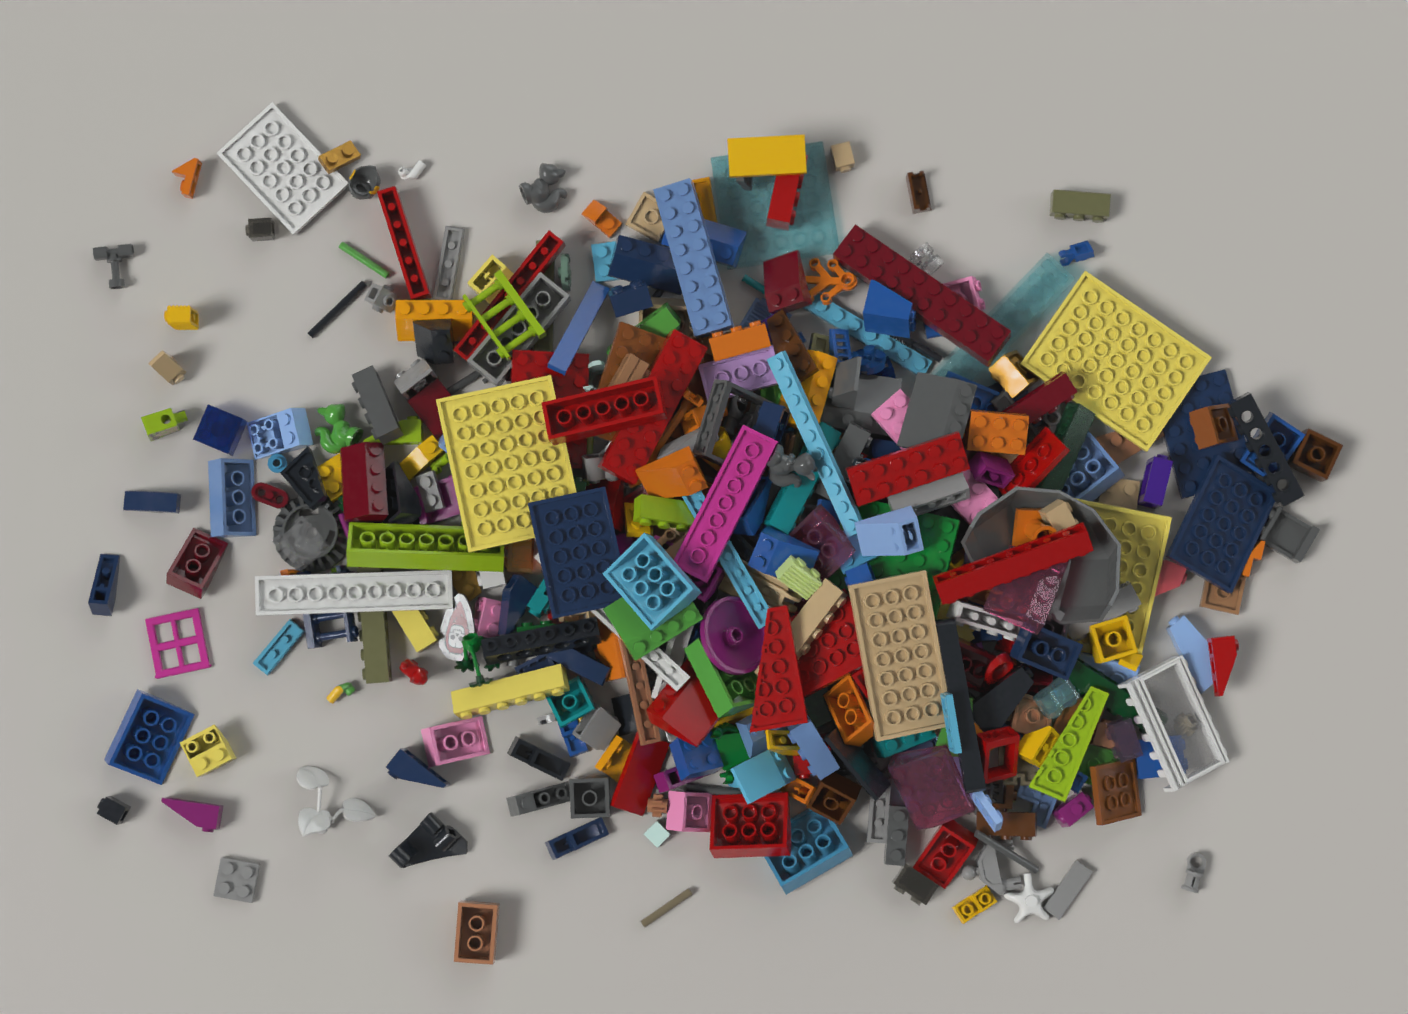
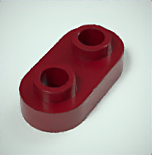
[251,482,290,509]

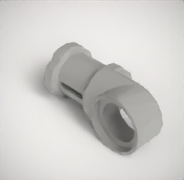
[1181,853,1206,893]

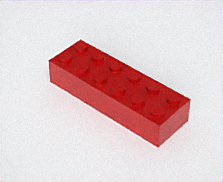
[541,376,668,446]

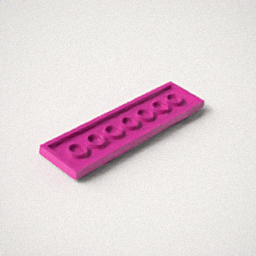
[674,425,779,583]

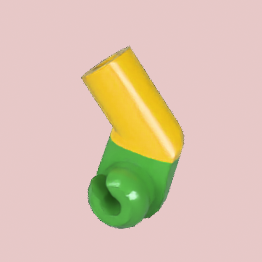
[326,682,355,704]

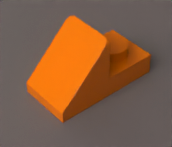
[172,158,202,199]
[581,200,622,238]

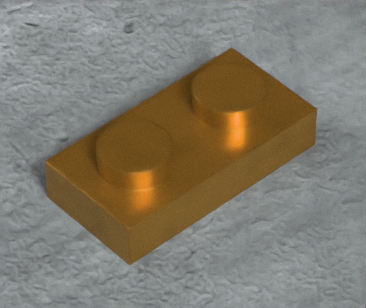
[318,140,361,174]

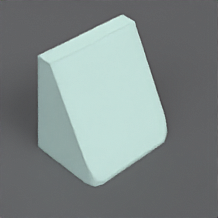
[644,820,671,848]

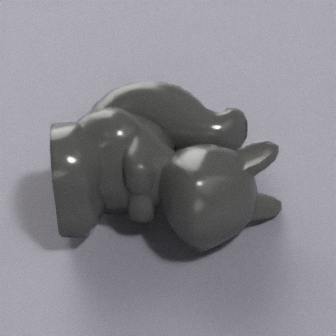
[519,163,567,213]
[766,444,818,488]

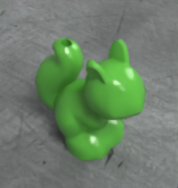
[314,404,364,454]

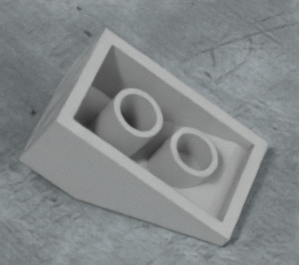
[393,358,439,400]

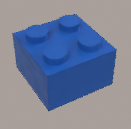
[669,731,724,781]

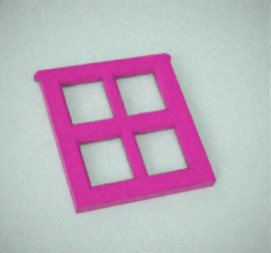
[145,608,212,679]

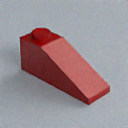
[1207,635,1239,697]

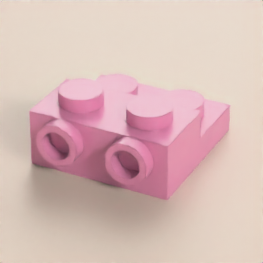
[943,276,986,311]

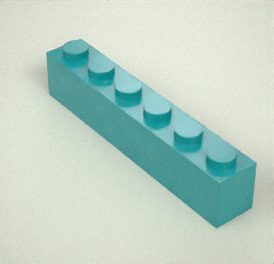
[762,422,841,535]

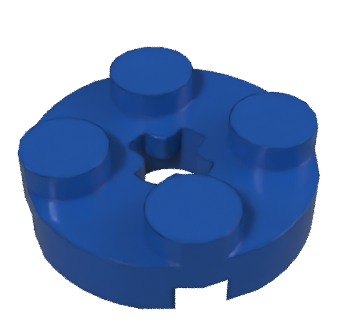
[851,345,887,375]

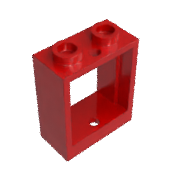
[976,726,1020,784]

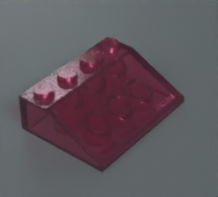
[789,504,856,602]
[983,545,1069,635]
[888,745,976,830]

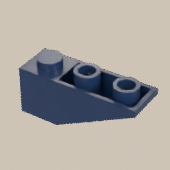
[498,575,538,636]

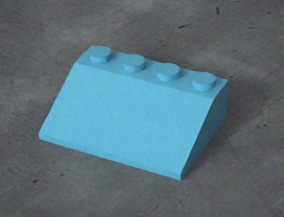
[603,532,702,631]

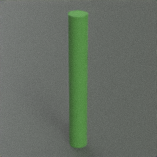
[339,242,390,279]

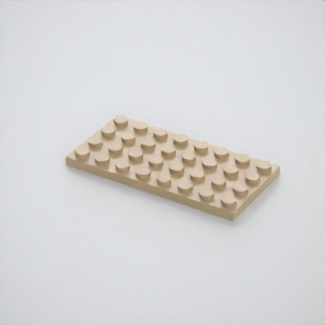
[848,570,948,742]

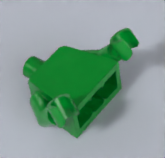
[710,722,750,784]

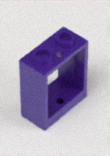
[1137,454,1173,509]

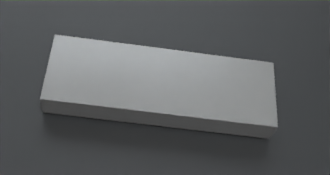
[1043,860,1093,920]

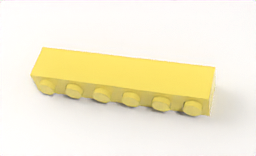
[451,664,570,719]

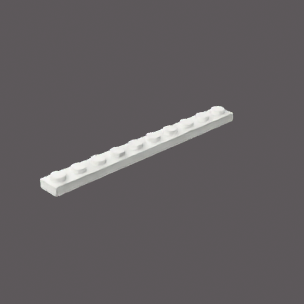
[534,553,690,692]

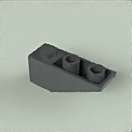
[506,782,570,817]

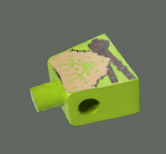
[141,408,188,441]

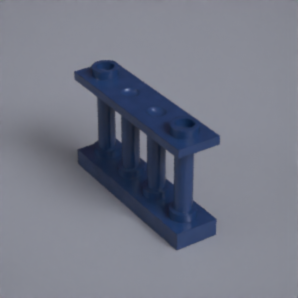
[297,565,359,649]

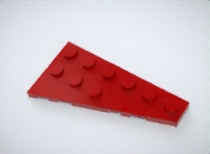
[750,605,808,733]

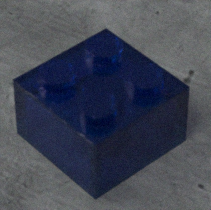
[193,404,248,456]

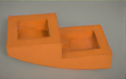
[1240,541,1266,577]

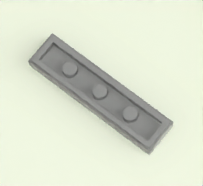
[432,226,465,300]

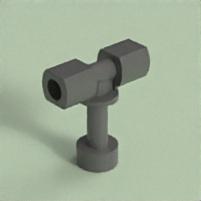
[93,244,134,289]

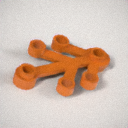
[805,258,858,305]

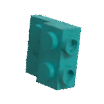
[527,579,550,619]

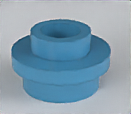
[268,454,287,473]

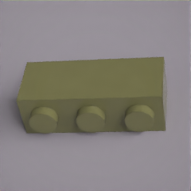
[1049,190,1111,223]

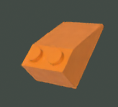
[635,446,708,498]

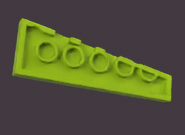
[1029,686,1109,803]

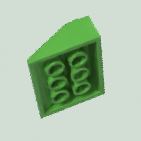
[603,597,703,661]
[684,638,758,718]

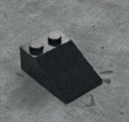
[382,461,422,524]

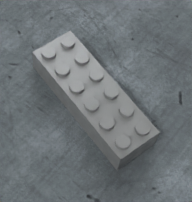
[467,272,571,387]

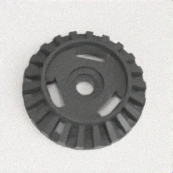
[273,496,347,572]

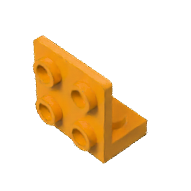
[595,735,632,782]

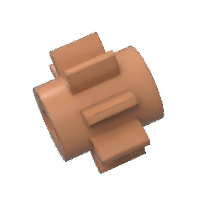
[647,794,668,817]

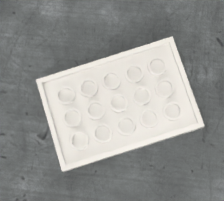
[217,102,348,236]

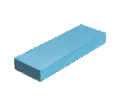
[253,619,305,676]
[940,692,962,754]

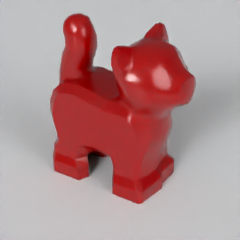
[399,658,428,685]

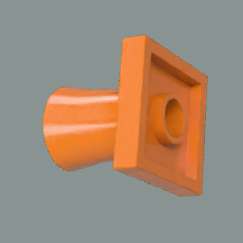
[1012,508,1057,547]

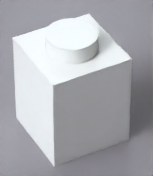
[477,571,507,590]

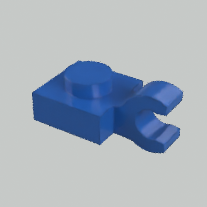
[1058,240,1094,266]

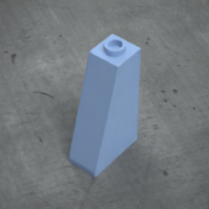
[1166,615,1213,694]

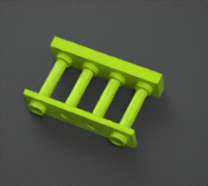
[462,270,546,362]

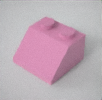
[666,790,712,832]

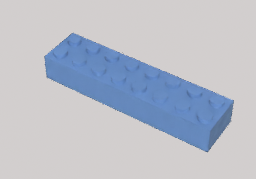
[653,178,734,339]

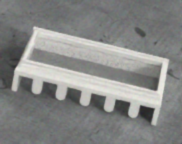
[1118,655,1230,792]

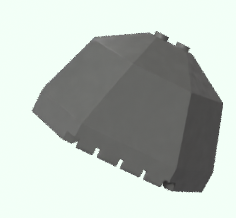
[961,486,1121,624]

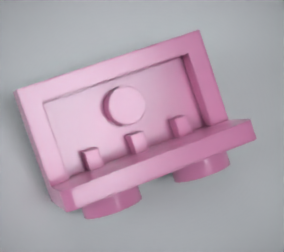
[474,596,501,638]

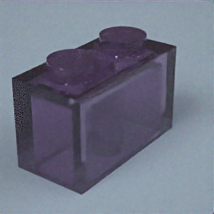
[1105,716,1143,763]

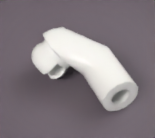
[398,160,426,180]

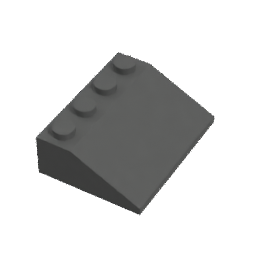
[820,369,902,436]
[897,372,977,448]

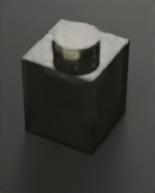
[245,218,275,241]

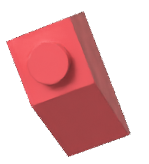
[1155,559,1188,596]

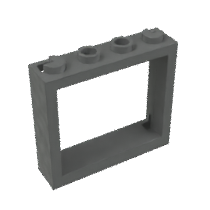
[693,379,775,467]

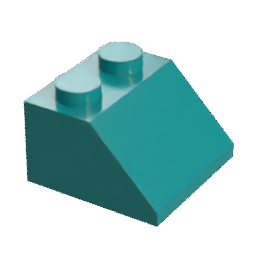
[546,676,595,728]

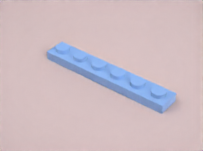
[931,729,1003,833]

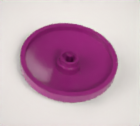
[700,596,765,675]

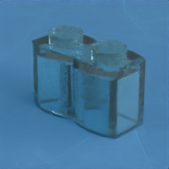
[1033,677,1080,719]

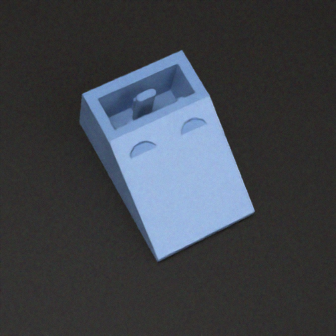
[247,408,314,460]
[854,506,924,556]

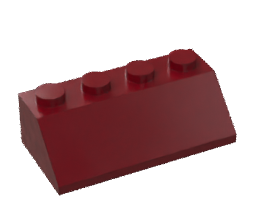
[340,442,388,523]

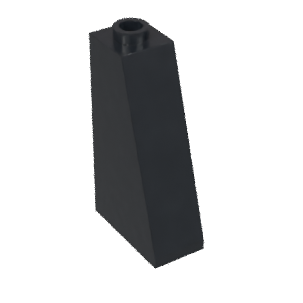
[972,664,1034,732]

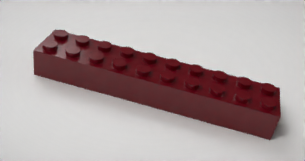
[833,224,1011,367]

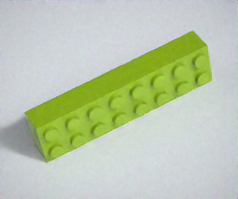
[346,522,504,572]

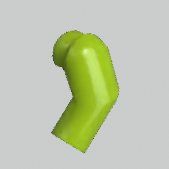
[430,453,449,474]

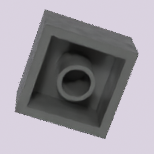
[569,777,611,819]

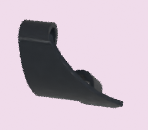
[389,812,468,868]

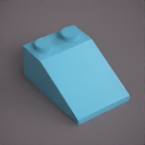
[730,749,797,805]

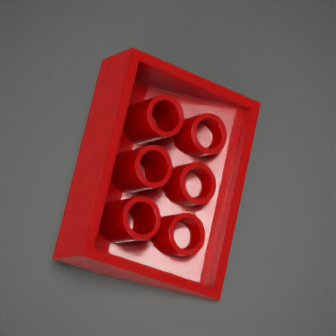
[646,658,720,748]
[709,792,791,858]

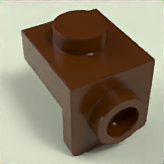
[992,785,1017,812]

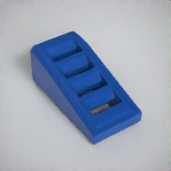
[829,329,852,368]

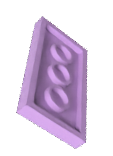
[698,345,778,402]

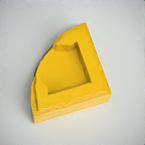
[1118,653,1143,671]

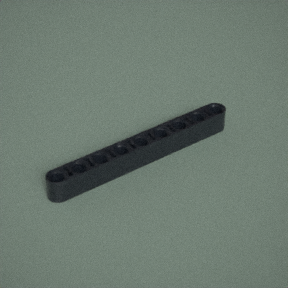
[935,617,986,794]

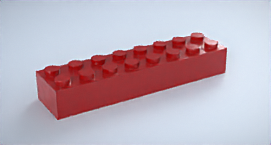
[598,329,708,486]

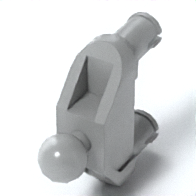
[962,840,1022,895]

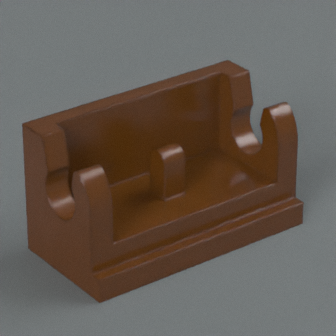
[906,171,932,214]

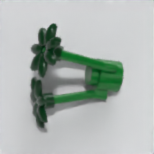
[454,633,504,688]

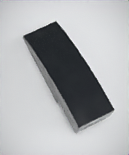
[507,736,571,781]

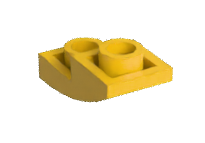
[952,885,997,924]

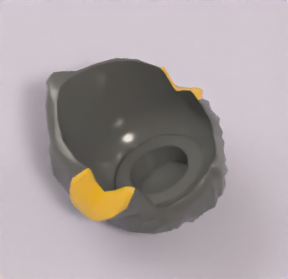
[348,165,381,200]

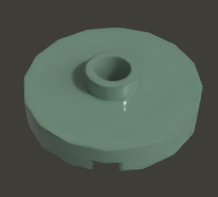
[558,253,571,292]

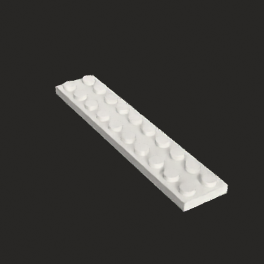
[255,570,453,616]

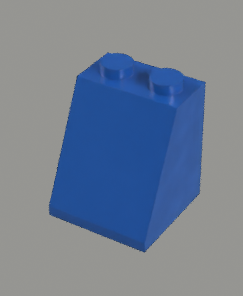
[863,280,917,338]

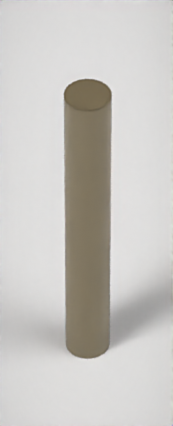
[641,888,693,927]

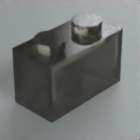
[892,863,939,906]

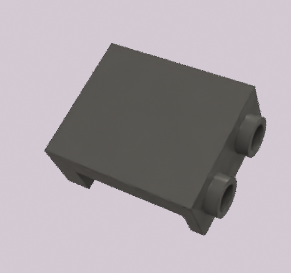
[1257,506,1320,563]

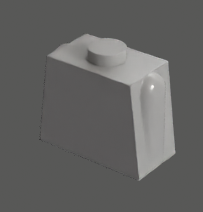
[572,701,621,751]

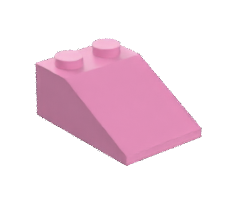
[421,716,490,768]

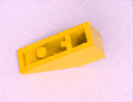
[399,435,446,482]
[765,730,800,756]

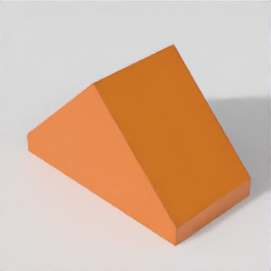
[780,778,816,805]

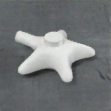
[1004,873,1054,923]

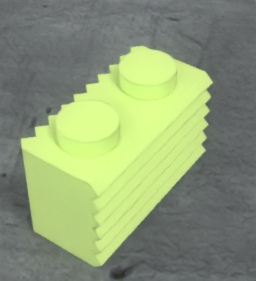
[775,555,822,600]

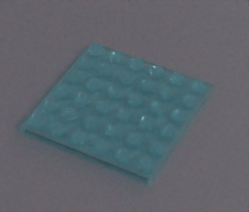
[711,141,839,270]

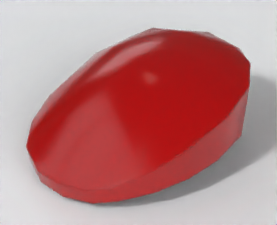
[984,653,1015,685]

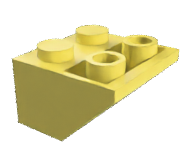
[467,255,514,304]
[180,724,236,777]

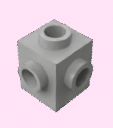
[364,283,399,313]

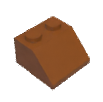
[1189,403,1238,449]

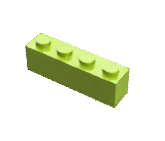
[633,494,694,532]

